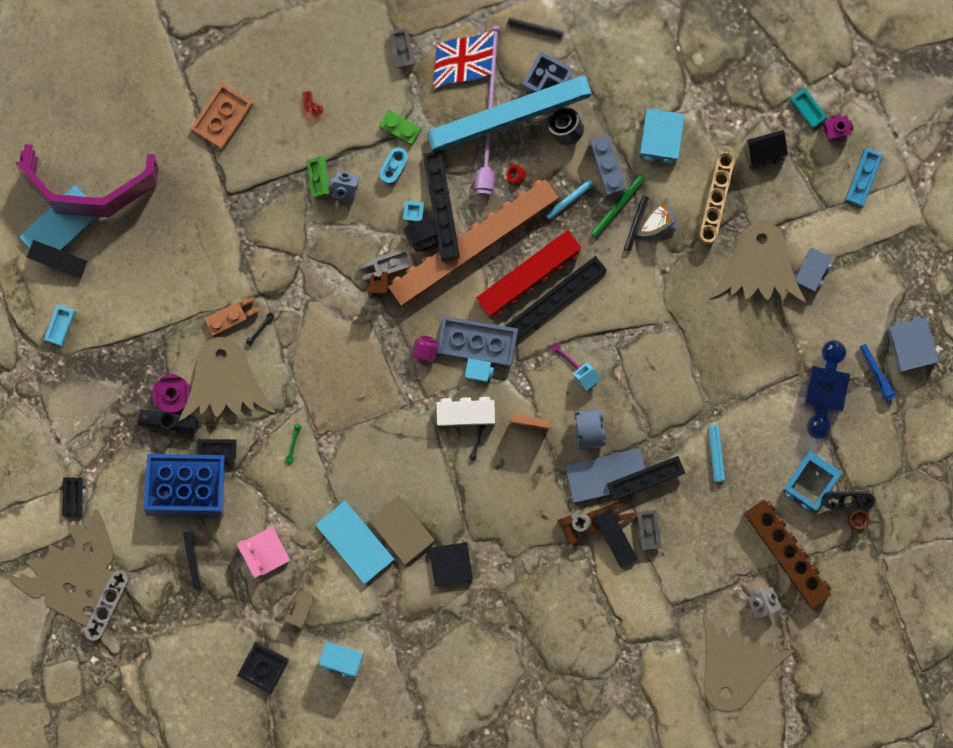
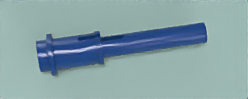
[859,344,896,402]

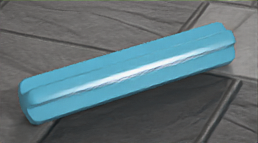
[708,425,725,482]

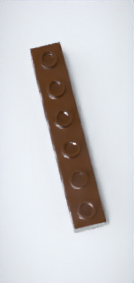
[744,499,831,608]

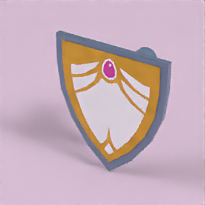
[637,197,677,237]

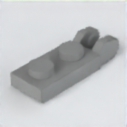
[358,248,414,281]

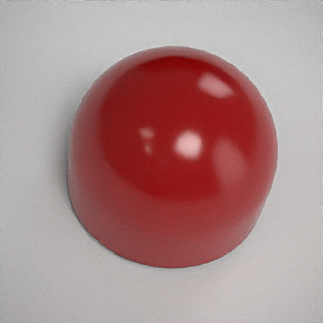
[506,164,526,184]

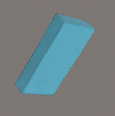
[44,305,76,347]

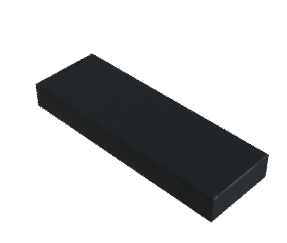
[26,240,87,279]
[593,508,638,568]
[183,531,203,590]

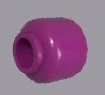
[412,335,439,365]

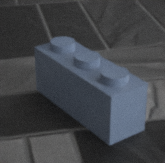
[589,135,626,198]

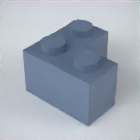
[522,51,574,94]

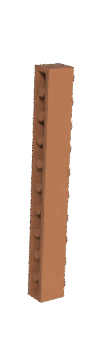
[388,179,559,308]

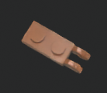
[204,297,260,336]

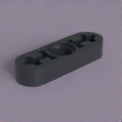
[821,491,875,510]

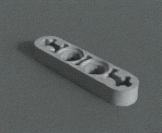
[85,570,129,641]

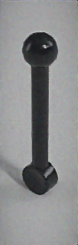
[246,313,274,345]
[469,425,485,460]

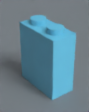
[639,109,685,164]

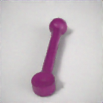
[552,343,581,370]

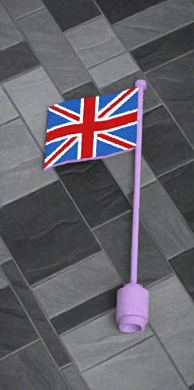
[433,25,500,196]

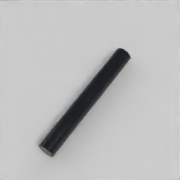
[507,17,564,39]
[624,195,649,251]

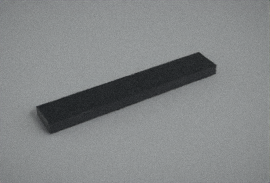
[423,150,461,262]
[505,255,607,341]

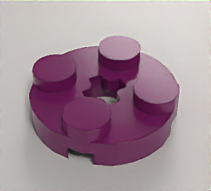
[152,374,191,413]

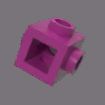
[822,114,854,143]

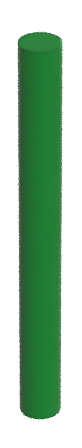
[591,175,645,238]

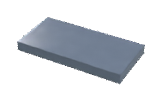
[437,316,519,367]
[565,448,645,503]

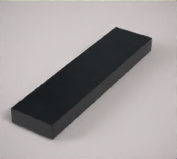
[607,456,686,502]

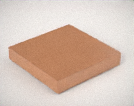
[510,414,550,431]

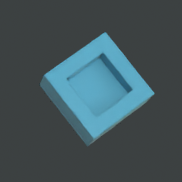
[403,201,424,222]

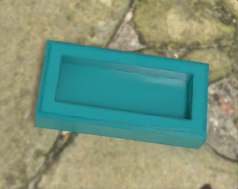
[790,88,828,130]

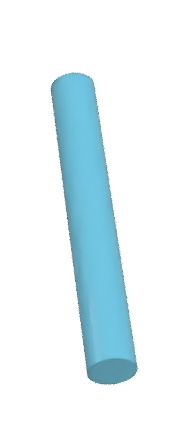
[545,179,594,220]

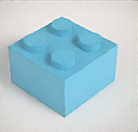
[319,642,365,679]

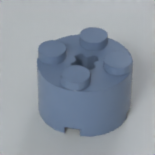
[574,409,606,450]

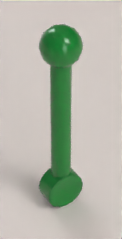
[286,424,301,463]

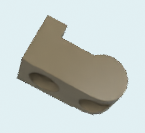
[284,591,314,628]

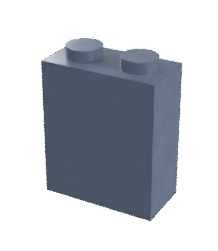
[887,316,939,373]

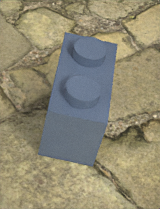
[795,247,832,294]

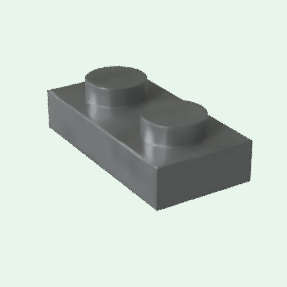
[389,27,415,69]
[637,510,661,550]

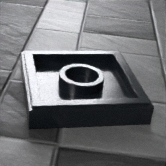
[429,542,473,586]
[237,641,290,694]

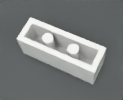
[437,397,495,427]

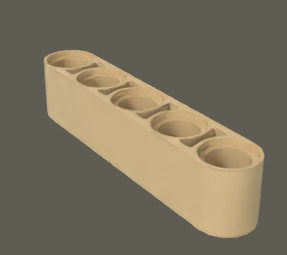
[699,152,735,245]

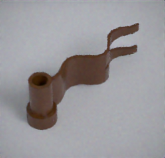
[557,498,636,545]

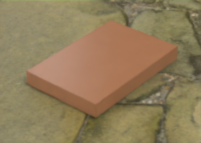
[190,82,253,151]

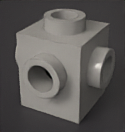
[747,587,781,619]

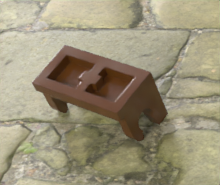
[367,272,389,298]

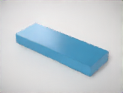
[845,148,883,208]

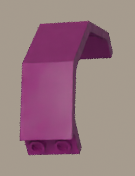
[15,144,159,218]

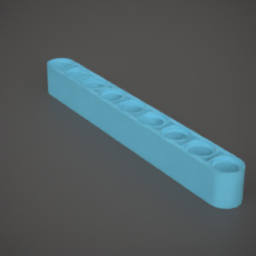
[427,76,592,152]

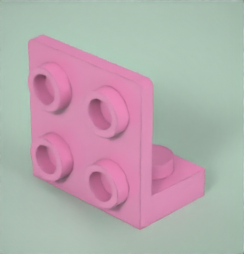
[237,527,290,578]

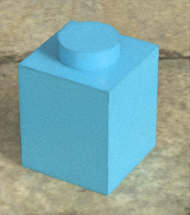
[465,358,494,383]

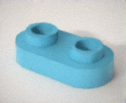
[380,147,408,184]

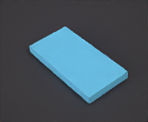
[20,185,97,250]
[316,501,394,584]

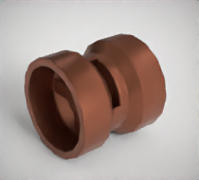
[848,510,870,530]

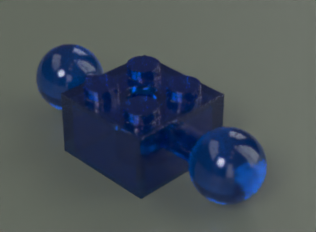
[802,340,850,439]

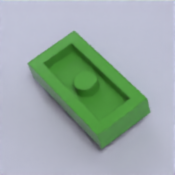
[379,109,421,145]
[307,156,330,198]

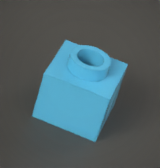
[572,362,601,391]

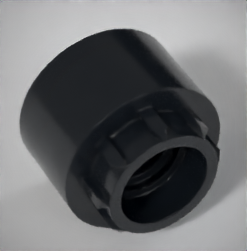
[548,107,584,145]
[403,217,438,252]

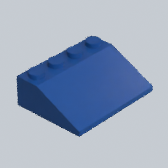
[144,454,225,517]

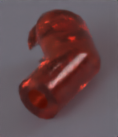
[302,91,324,116]

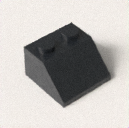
[743,130,788,170]

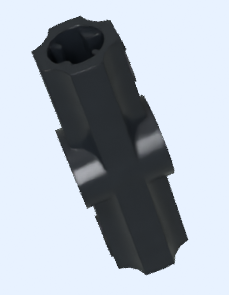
[138,409,198,434]

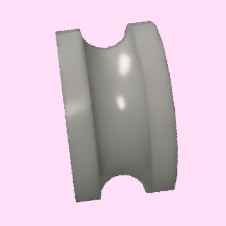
[572,514,591,532]

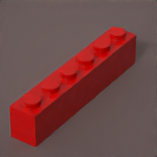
[476,230,581,318]

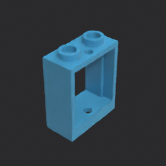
[782,451,842,512]

